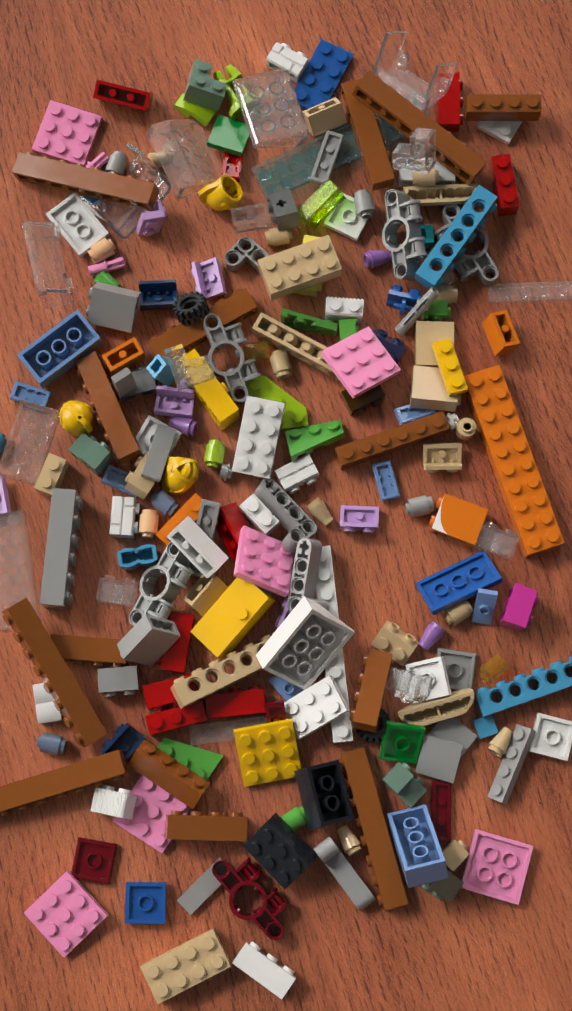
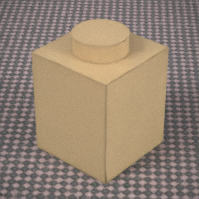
[442,839,469,872]

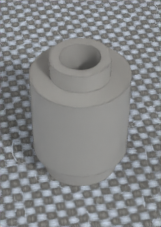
[105,151,128,176]
[354,189,375,219]
[405,495,434,518]

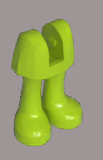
[213,64,261,120]

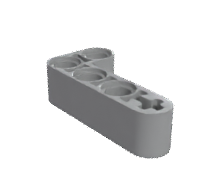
[225,237,290,295]
[254,478,317,553]
[287,538,329,612]
[313,836,376,912]

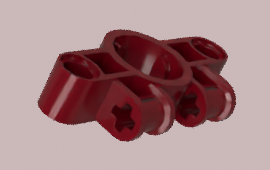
[212,857,290,940]

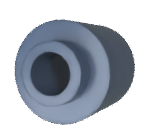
[150,490,180,517]
[37,732,67,755]

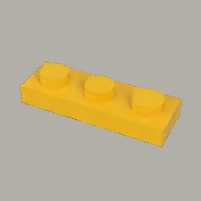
[431,338,468,396]

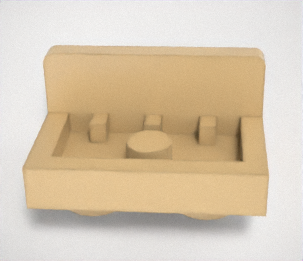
[423,443,462,473]
[371,621,419,666]

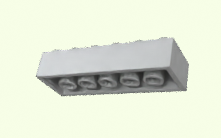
[40,488,83,610]

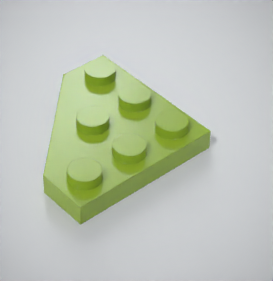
[246,376,308,431]

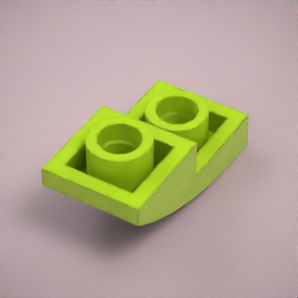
[173,93,216,126]

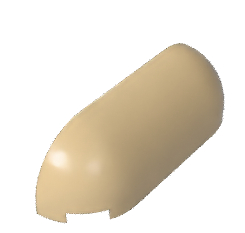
[403,183,478,206]
[398,688,474,726]

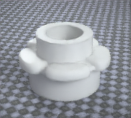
[446,412,460,430]

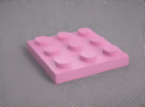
[32,100,103,165]
[321,326,401,399]
[233,526,294,597]
[113,775,191,853]
[461,829,533,905]
[24,870,109,958]

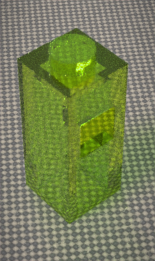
[297,179,346,230]

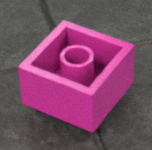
[498,583,539,632]

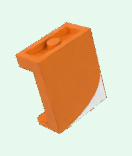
[429,493,488,548]

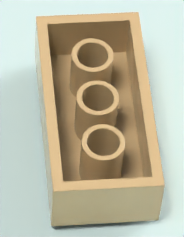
[258,235,342,301]
[140,928,232,1004]

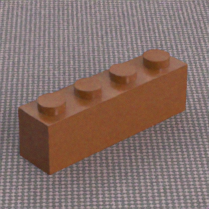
[465,94,542,121]
[50,634,128,668]
[350,649,393,733]
[128,739,210,809]
[165,811,247,842]

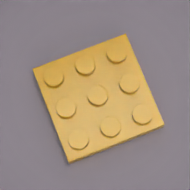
[233,718,301,787]

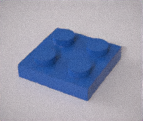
[125,882,166,924]

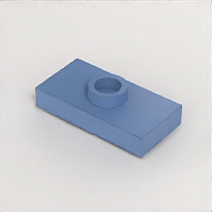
[10,381,52,411]
[394,404,436,425]
[372,460,400,502]
[101,464,137,497]
[471,588,498,625]
[268,675,304,701]

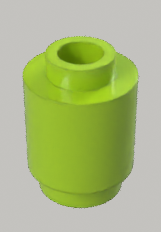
[204,440,225,469]

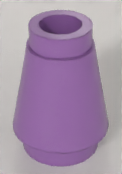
[363,250,392,269]
[169,416,198,437]
[418,621,445,651]

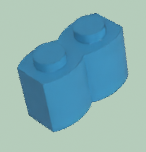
[117,544,159,571]

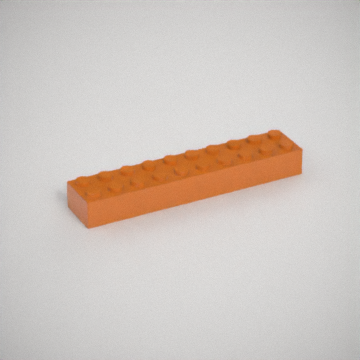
[464,364,565,558]

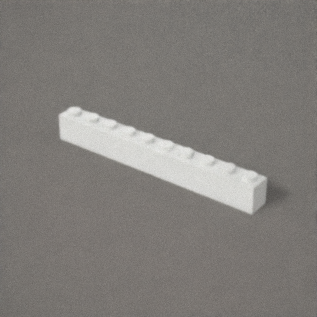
[315,546,353,744]

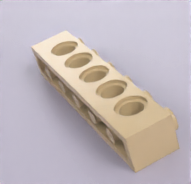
[252,312,340,381]
[170,634,271,709]

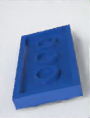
[289,39,354,110]
[415,550,503,615]

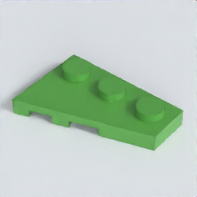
[281,308,338,336]
[285,420,345,461]
[157,738,224,781]

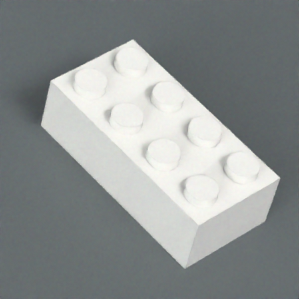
[232,396,286,479]

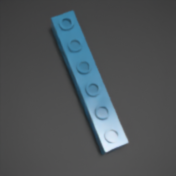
[414,185,497,289]
[474,657,572,718]

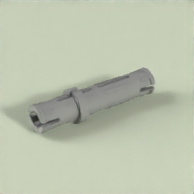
[395,287,440,335]

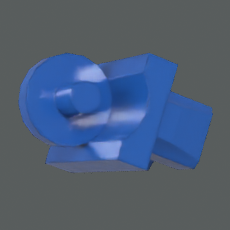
[386,285,422,316]

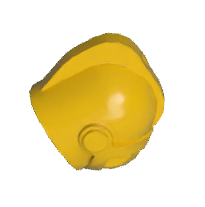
[199,175,243,212]
[59,400,94,437]
[162,456,199,494]

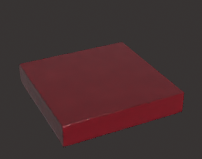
[71,837,118,884]

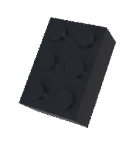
[294,760,354,830]
[243,813,318,889]

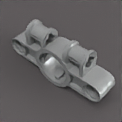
[382,189,428,281]
[433,204,499,287]
[203,314,261,404]
[129,542,195,626]

